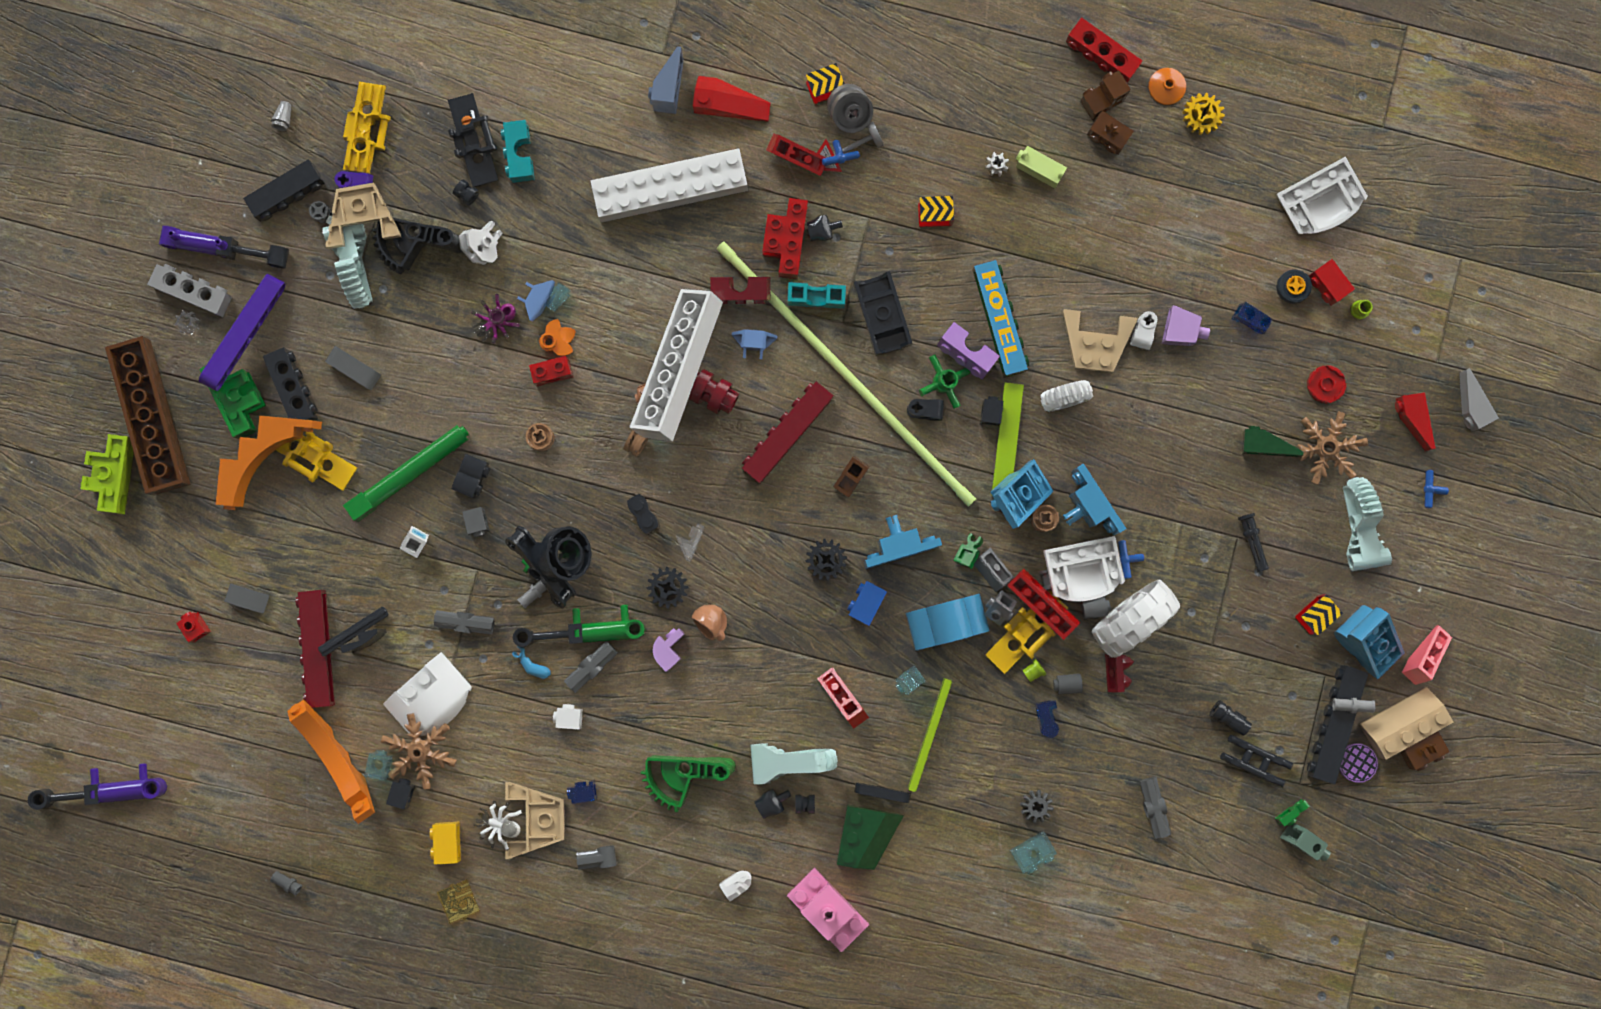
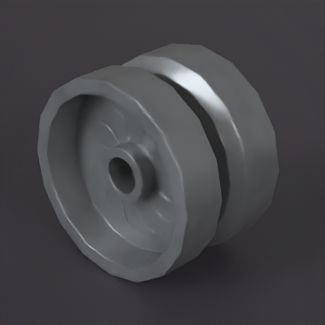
[827,84,874,133]

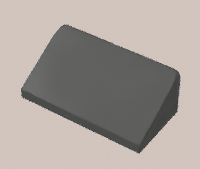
[974,548,1014,592]

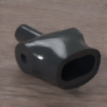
[807,215,843,242]
[754,788,792,819]

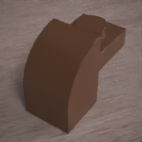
[833,456,870,498]

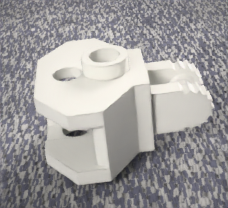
[459,221,503,265]

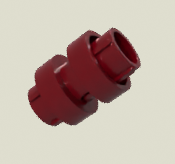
[688,369,739,414]

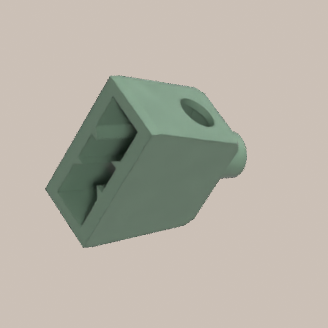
[1280,823,1331,861]

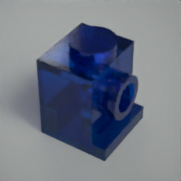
[567,780,597,804]

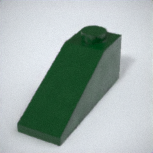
[1242,426,1304,458]

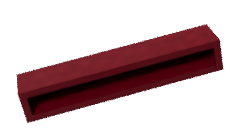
[742,381,834,485]
[295,590,335,708]

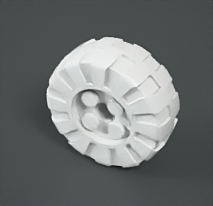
[1092,580,1180,658]

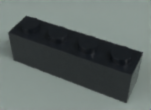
[243,159,325,222]

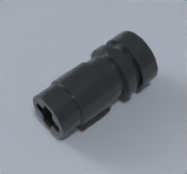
[1209,700,1252,736]

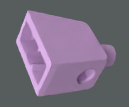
[1161,305,1210,346]

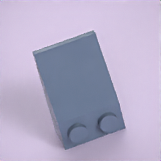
[648,46,684,114]

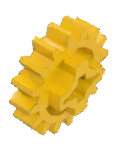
[1182,93,1225,135]

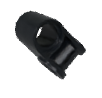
[907,399,944,421]

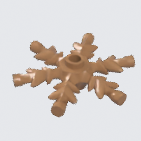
[1290,411,1368,485]
[381,713,457,790]

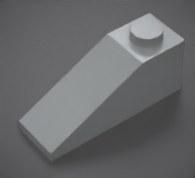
[1459,368,1499,431]

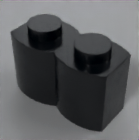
[451,454,491,498]
[627,494,660,535]

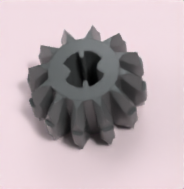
[1020,790,1054,823]

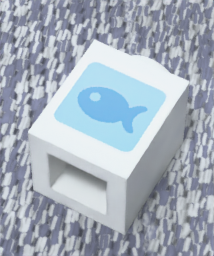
[400,526,429,558]

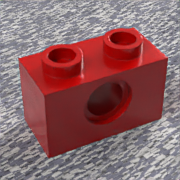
[529,356,574,387]

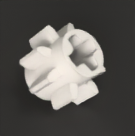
[985,152,1009,177]

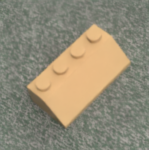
[1359,687,1453,760]

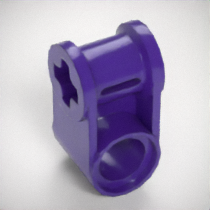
[335,171,374,189]

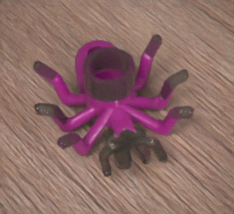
[471,293,520,344]

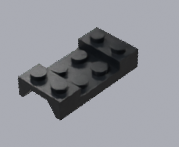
[853,271,912,357]

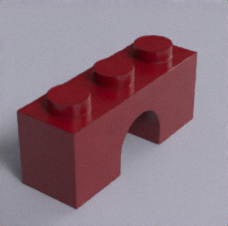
[710,277,771,304]

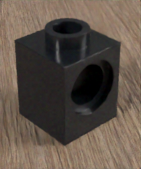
[980,396,1004,426]
[386,778,416,810]

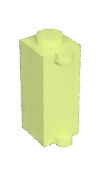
[1015,146,1067,188]

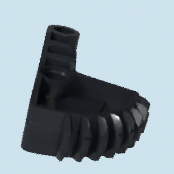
[372,217,462,274]

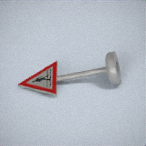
[817,121,884,172]

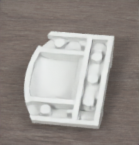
[1276,157,1368,234]
[1044,536,1125,601]
[383,652,472,736]

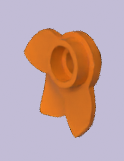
[539,319,576,356]

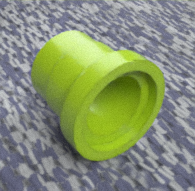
[1350,300,1373,319]
[1023,658,1047,682]

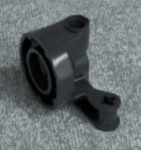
[505,526,592,609]

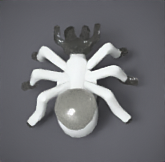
[473,801,523,851]

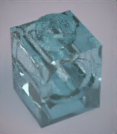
[895,665,926,695]
[364,750,392,780]

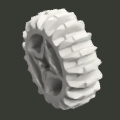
[1041,380,1093,412]

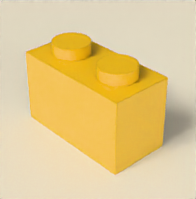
[430,822,461,864]

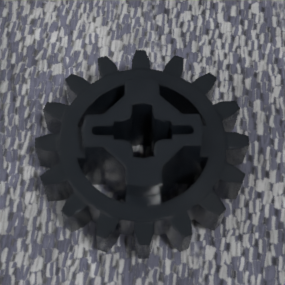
[805,539,847,581]
[647,567,689,609]

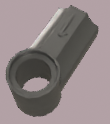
[576,845,617,870]

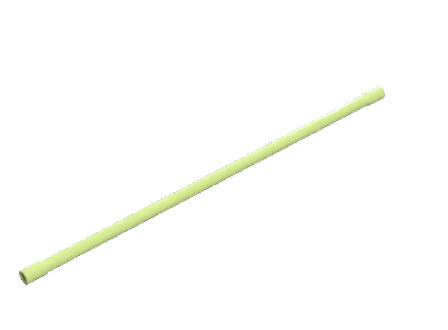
[716,242,976,507]

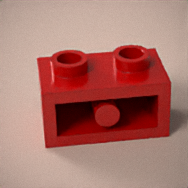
[1308,259,1355,306]

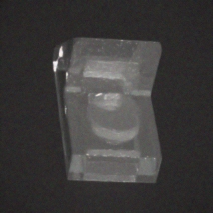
[676,523,705,563]

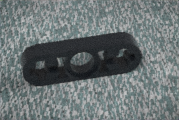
[854,782,911,803]

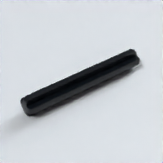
[318,607,389,657]

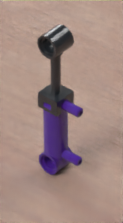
[159,226,289,269]
[27,763,167,810]

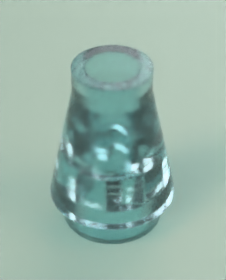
[546,282,571,312]

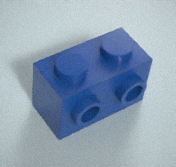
[847,581,887,626]

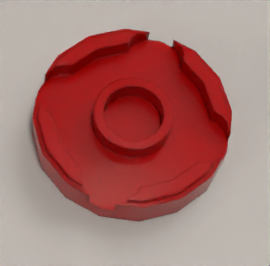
[1307,365,1346,403]

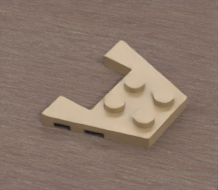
[326,183,401,249]
[1062,309,1137,373]
[505,782,565,859]

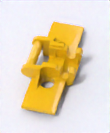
[343,82,391,174]
[276,432,357,491]
[985,589,1068,674]

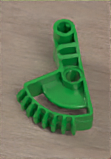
[640,755,736,812]

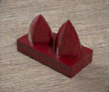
[1105,654,1134,692]

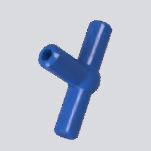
[822,140,860,166]
[1423,470,1449,509]
[1118,540,1144,579]

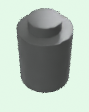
[1081,597,1111,620]
[1053,674,1083,695]

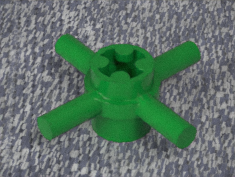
[919,354,970,409]

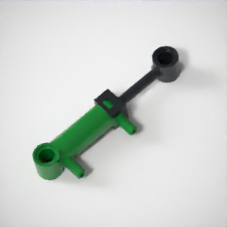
[512,605,646,647]

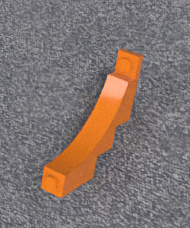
[216,416,322,510]
[287,700,375,824]

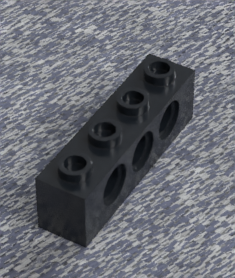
[263,347,318,421]

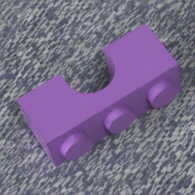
[937,322,1000,379]

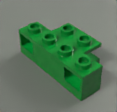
[199,366,266,440]

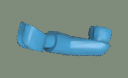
[512,646,551,679]

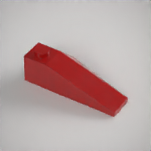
[693,76,771,122]

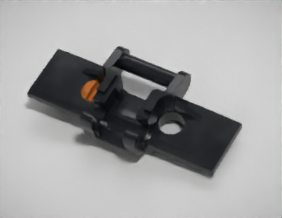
[448,93,498,187]

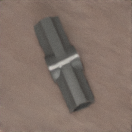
[434,610,495,635]
[564,641,618,693]
[1139,777,1171,839]

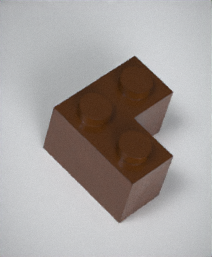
[1080,71,1131,120]

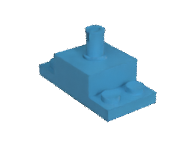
[991,459,1053,529]
[1063,463,1126,535]
[864,515,942,569]

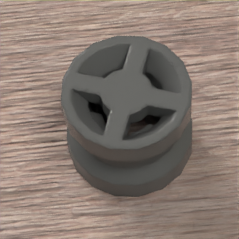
[309,201,331,223]

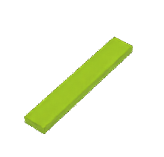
[991,382,1024,496]
[908,678,952,792]

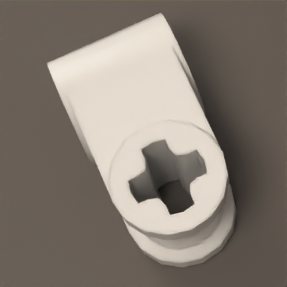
[1130,311,1157,350]

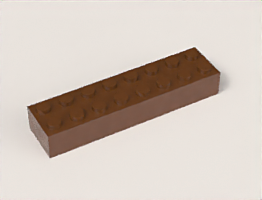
[105,336,191,496]

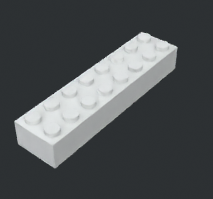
[590,149,748,222]
[630,289,723,441]

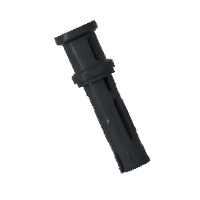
[1238,513,1269,572]

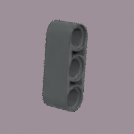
[325,346,381,391]

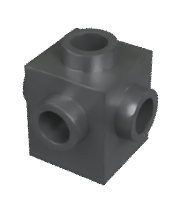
[984,590,1017,626]

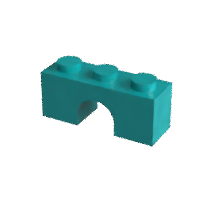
[501,120,535,183]
[788,282,846,309]

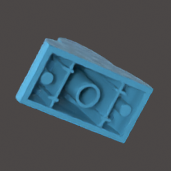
[905,594,990,650]
[1334,605,1405,679]

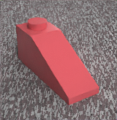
[1402,625,1452,685]

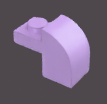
[653,629,685,672]

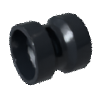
[453,179,479,206]
[795,794,815,814]

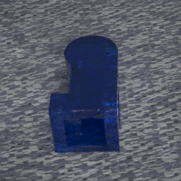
[1231,301,1272,334]
[1035,700,1059,738]

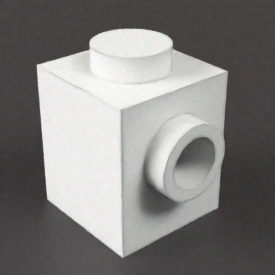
[553,704,583,729]

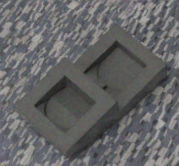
[224,583,270,614]

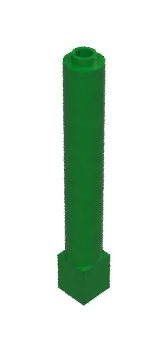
[343,425,470,522]

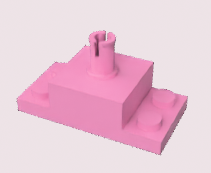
[787,867,869,952]

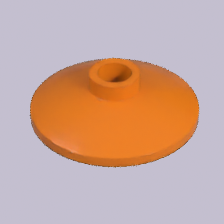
[1148,68,1186,105]

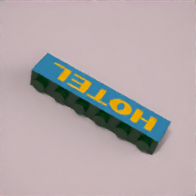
[972,260,1029,378]

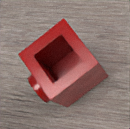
[176,611,211,643]

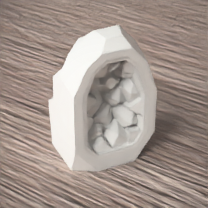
[719,871,751,901]

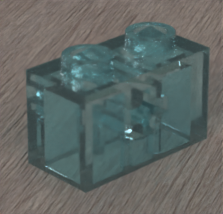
[1009,831,1057,874]

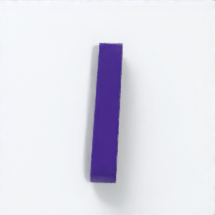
[198,274,286,391]

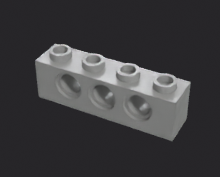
[147,264,232,317]

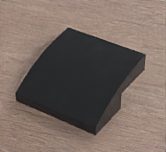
[340,629,387,653]

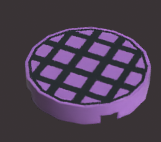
[1340,744,1378,782]

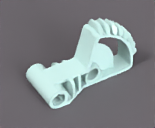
[323,224,373,309]
[1343,477,1392,571]
[750,743,838,784]

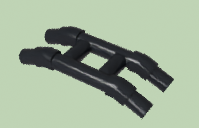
[1220,735,1294,788]

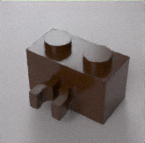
[1087,111,1134,155]
[1400,731,1450,771]

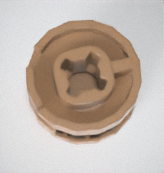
[526,423,555,452]
[623,430,649,457]
[1031,504,1059,532]

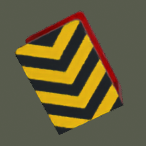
[806,63,845,104]
[918,196,954,227]
[1295,594,1343,635]

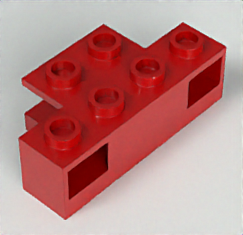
[762,198,808,280]

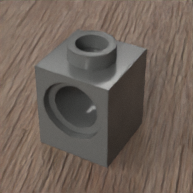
[462,507,490,537]

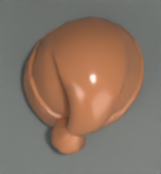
[692,605,727,641]

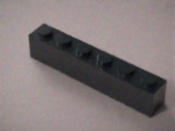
[1307,665,1369,784]

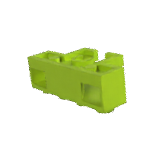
[80,434,134,515]

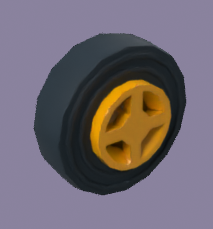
[1276,269,1312,304]

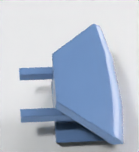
[517,280,555,322]
[732,330,777,359]

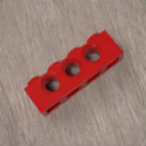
[1066,17,1143,83]
[1007,569,1080,640]

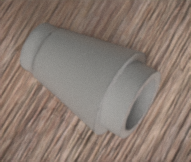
[271,101,292,131]

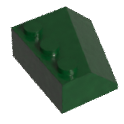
[836,804,904,870]

